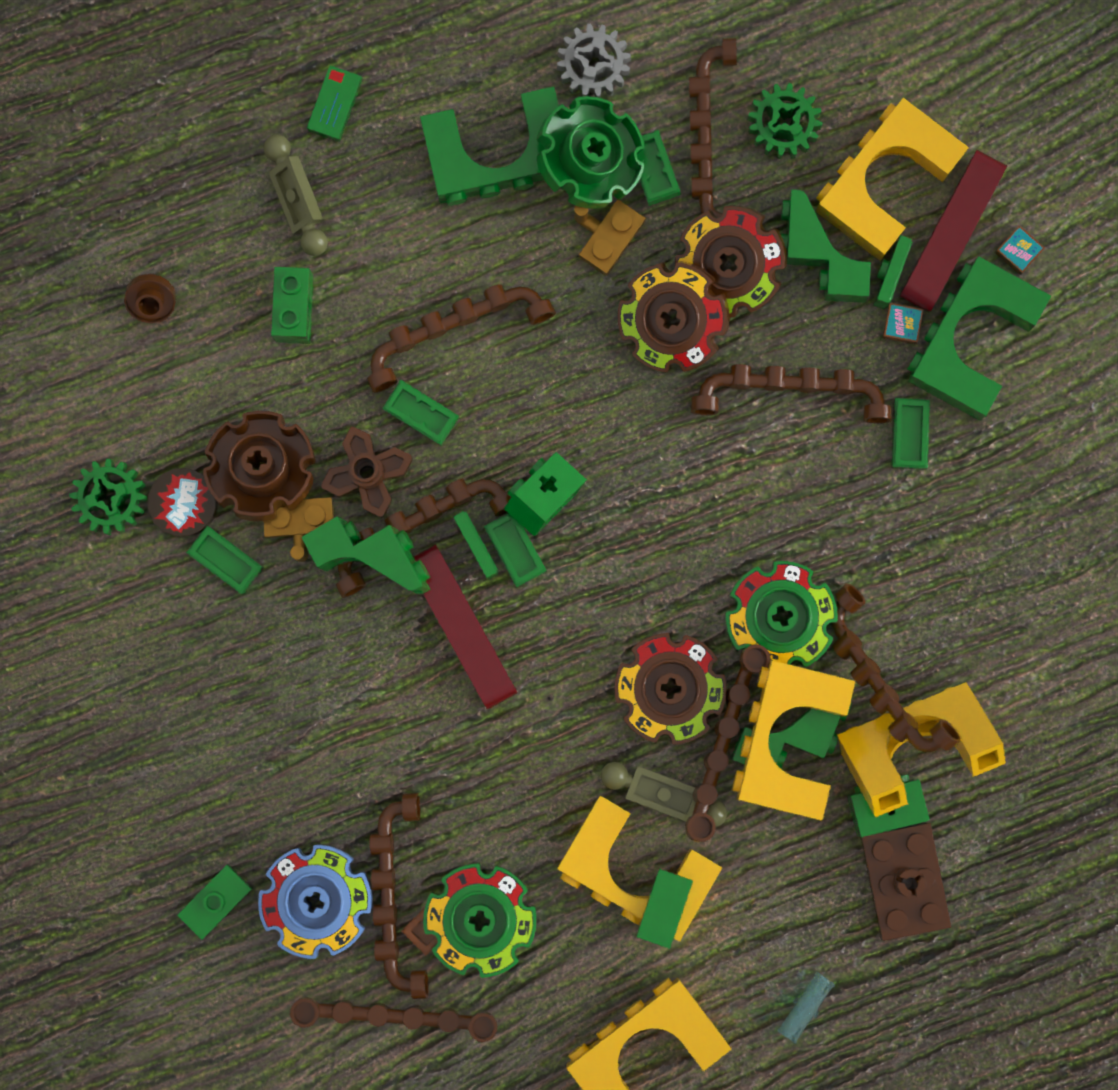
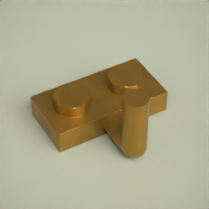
[574,200,646,276]
[263,497,334,562]

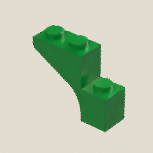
[781,189,871,303]
[301,516,431,594]
[730,702,852,769]

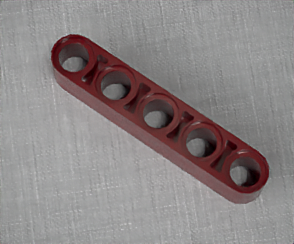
[900,150,1007,312]
[413,544,518,710]

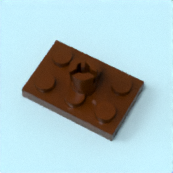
[860,823,952,941]

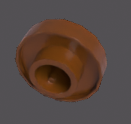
[124,274,176,324]

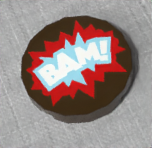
[148,468,217,537]

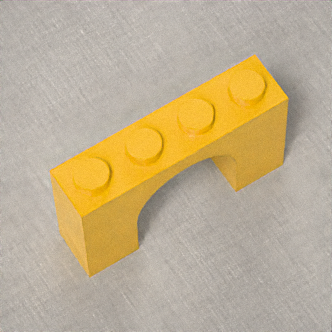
[815,98,969,261]
[732,661,855,820]
[837,682,1006,817]
[557,795,722,942]
[566,977,732,1090]

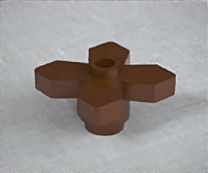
[321,427,413,518]

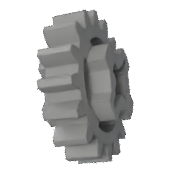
[557,24,631,98]

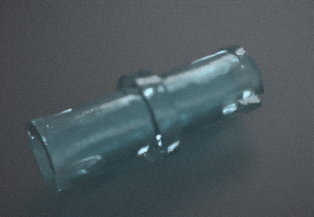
[777,972,835,1044]

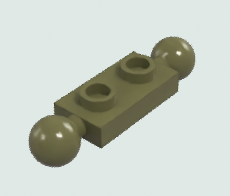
[263,134,328,256]
[601,762,727,827]

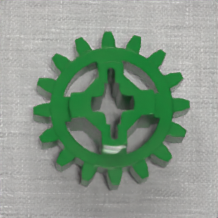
[747,83,823,159]
[69,459,148,535]

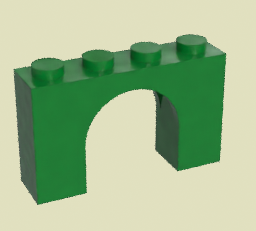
[420,86,559,206]
[907,256,1051,421]

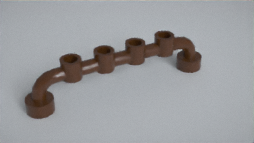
[689,38,737,217]
[367,284,556,393]
[691,364,892,424]
[336,479,511,598]
[831,583,961,753]
[685,644,770,842]
[369,793,429,999]
[290,997,498,1042]

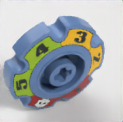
[258,844,373,959]

